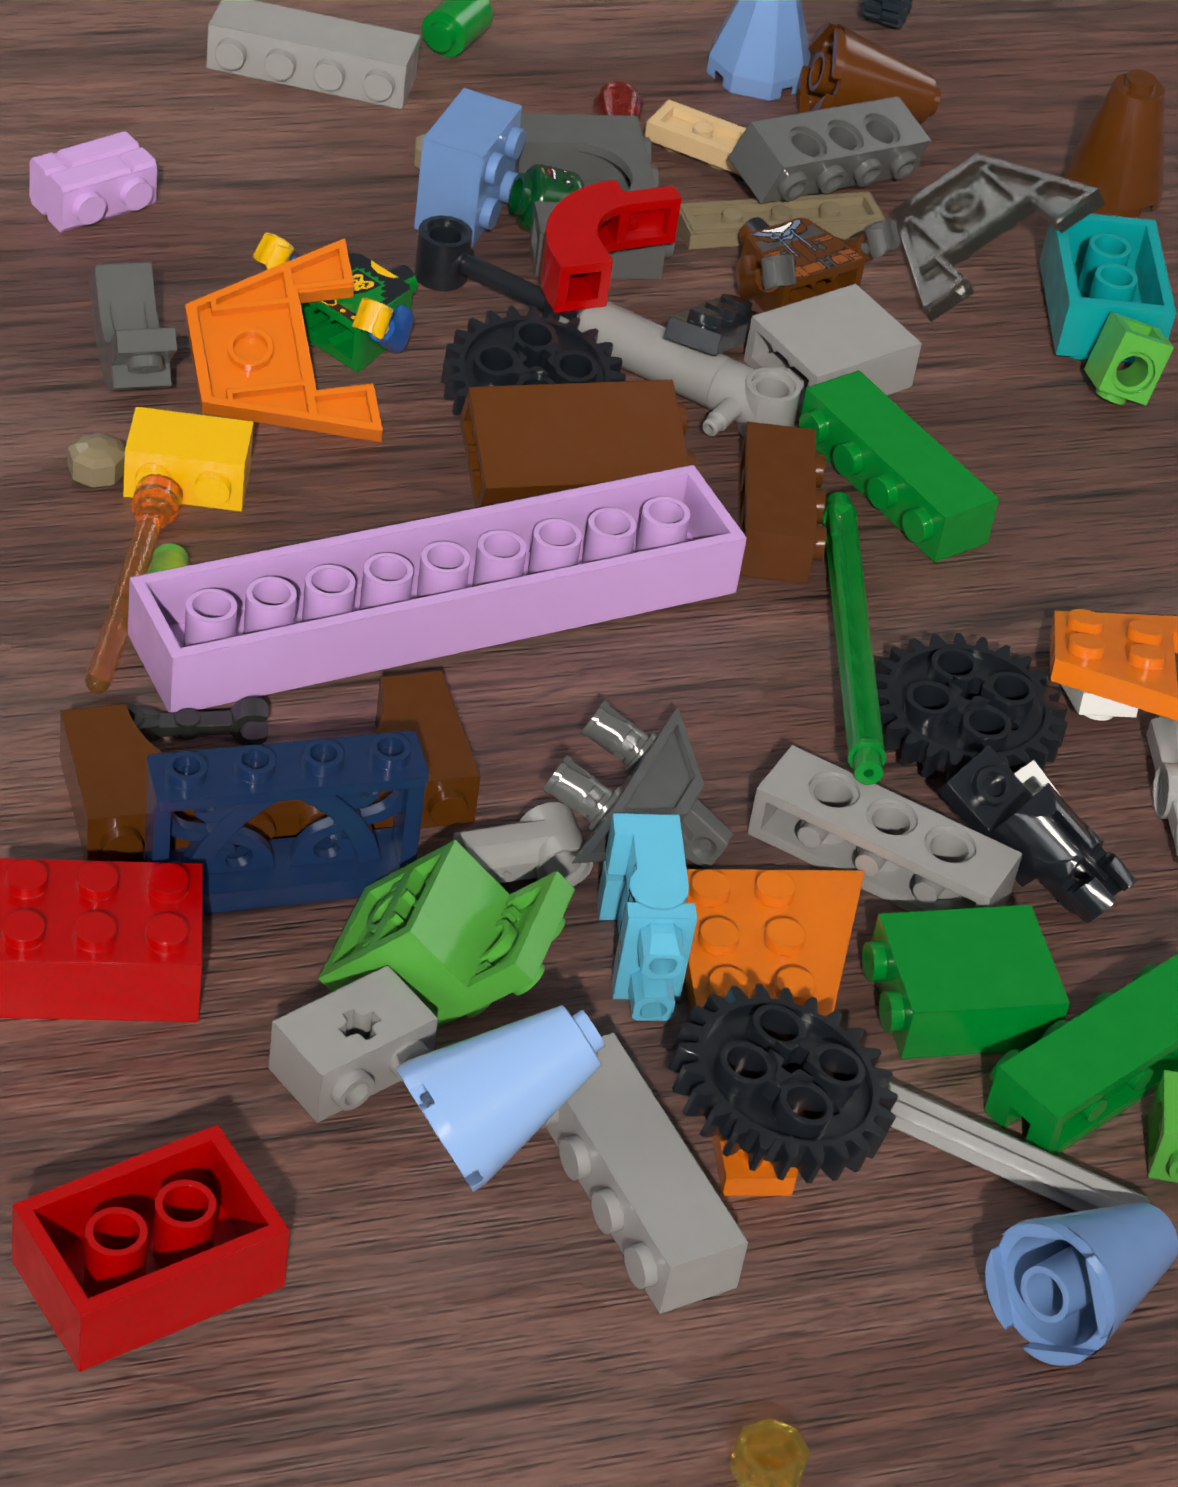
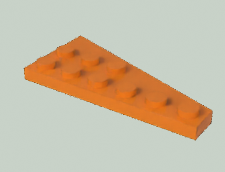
[685,869,865,1196]

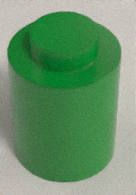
[422,0,493,57]

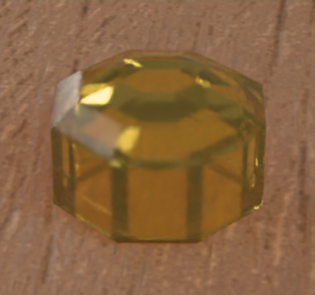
[729,1418,811,1487]

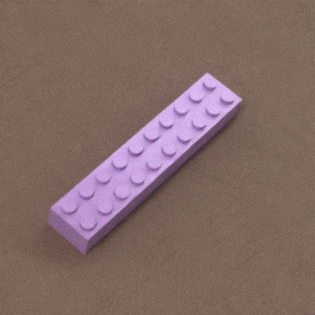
[128,465,747,713]

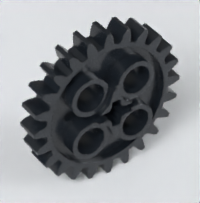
[441,306,626,415]
[875,633,1068,783]
[669,984,898,1184]

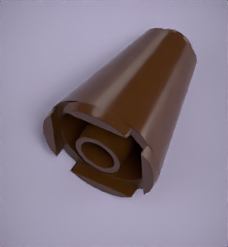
[797,22,941,124]
[1062,70,1165,218]

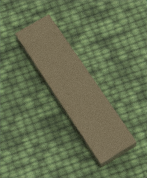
[677,192,886,250]

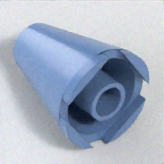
[985,1202,1178,1366]

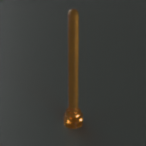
[85,474,183,694]

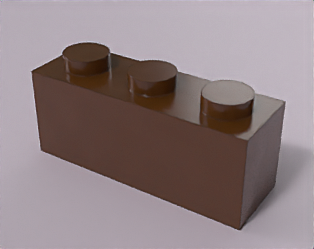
[738,421,827,584]

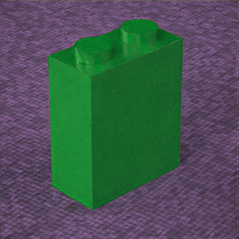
[862,905,1070,1059]

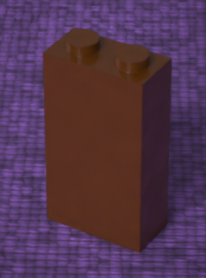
[460,380,697,508]

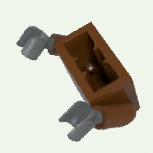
[735,217,901,312]

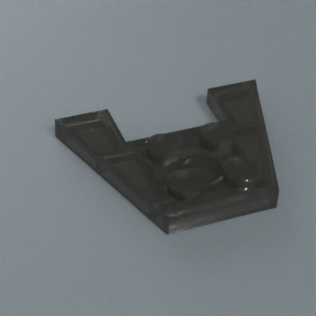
[892,153,1105,322]

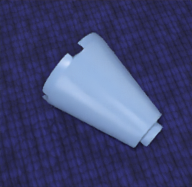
[395,1005,606,1192]

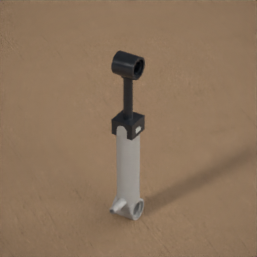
[414,215,801,437]

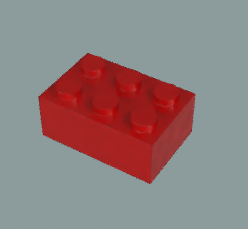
[0,858,203,1022]
[12,1125,290,1372]

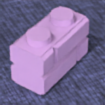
[29,131,157,233]

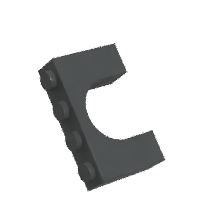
[515,113,674,279]

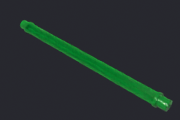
[823,492,886,785]

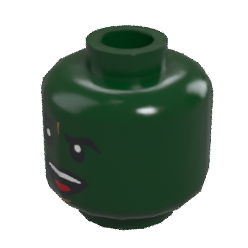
[508,164,584,232]

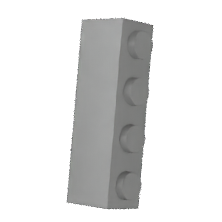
[206,0,420,109]
[541,1033,748,1314]

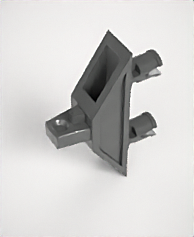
[542,700,733,869]

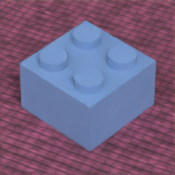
[414,88,526,247]

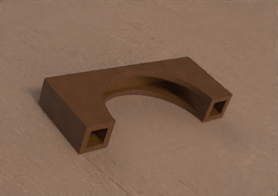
[60,671,481,862]

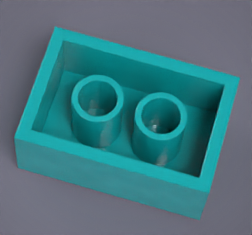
[1039,210,1176,365]

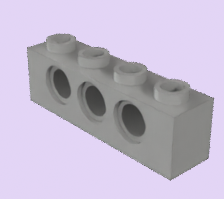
[747,745,1023,912]

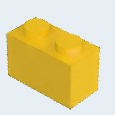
[123,407,254,512]

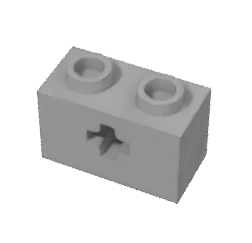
[268,965,438,1123]

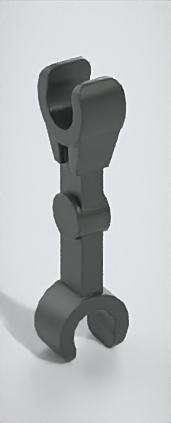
[112,697,269,745]

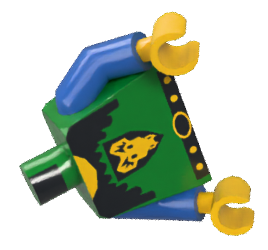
[253,232,418,373]

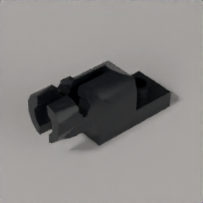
[937,745,1137,923]

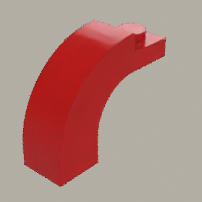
[540,180,682,313]

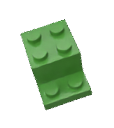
[318,840,575,1028]

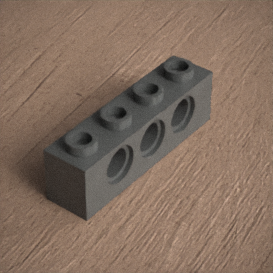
[728,96,932,204]

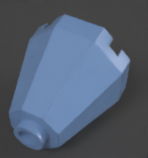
[707,0,811,101]

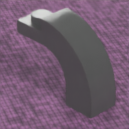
[89,262,177,391]

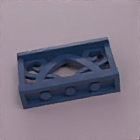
[142,731,429,914]

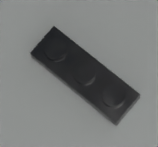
[664,294,760,356]

